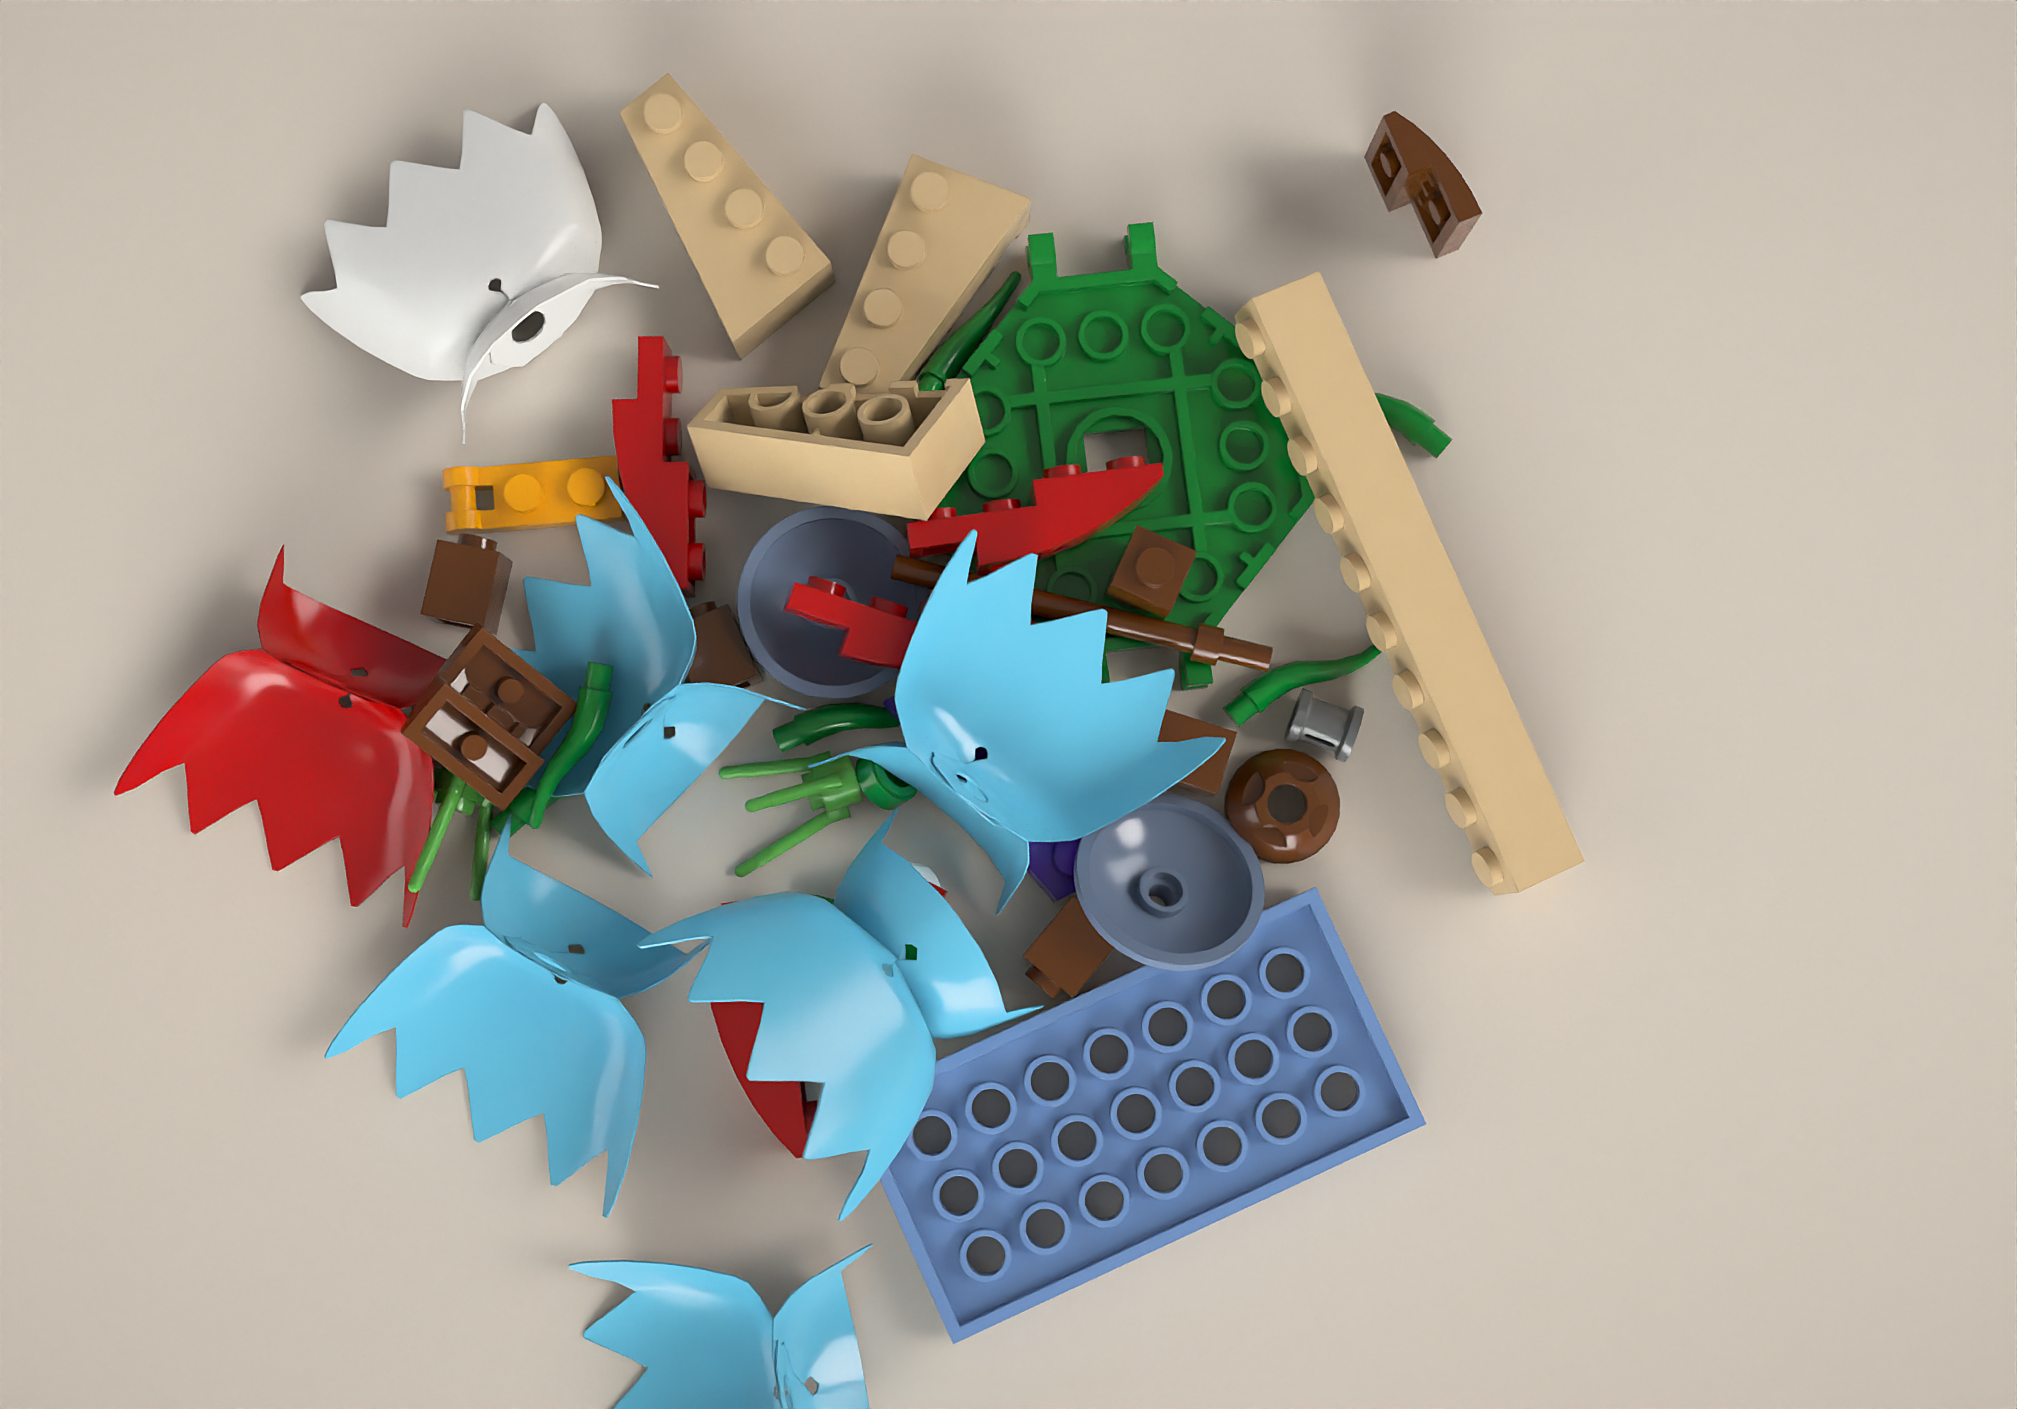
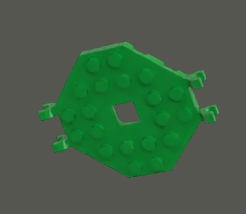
[936,222,1315,691]

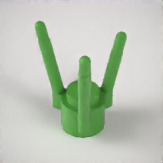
[719,751,863,878]
[408,765,495,901]

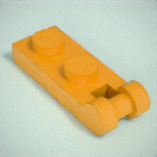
[442,455,626,535]

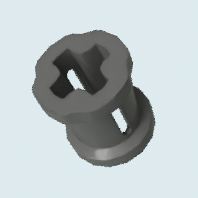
[1284,688,1364,762]

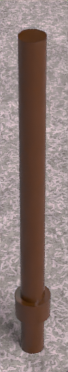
[891,554,1273,672]

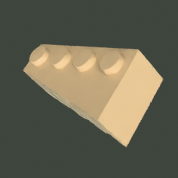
[619,73,836,360]
[818,154,1031,394]
[687,378,986,520]

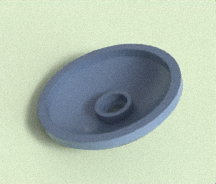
[736,506,930,699]
[1074,793,1265,971]

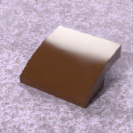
[1364,111,1482,259]
[400,623,577,811]

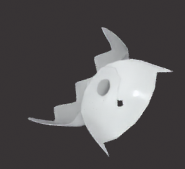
[301,102,659,444]

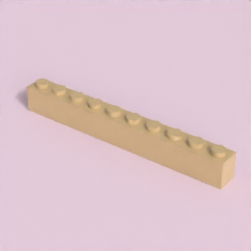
[1234,271,1585,895]

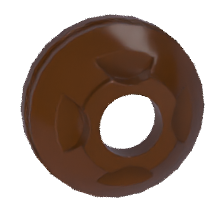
[1224,748,1340,864]

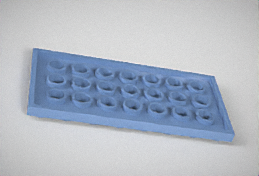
[867,887,1426,1344]

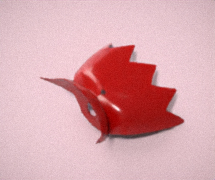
[113,544,447,928]

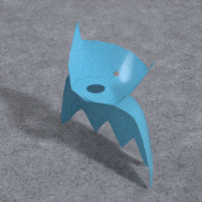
[411,476,806,877]
[808,529,1226,915]
[637,807,1044,1221]
[324,814,712,1218]
[568,1243,873,1409]

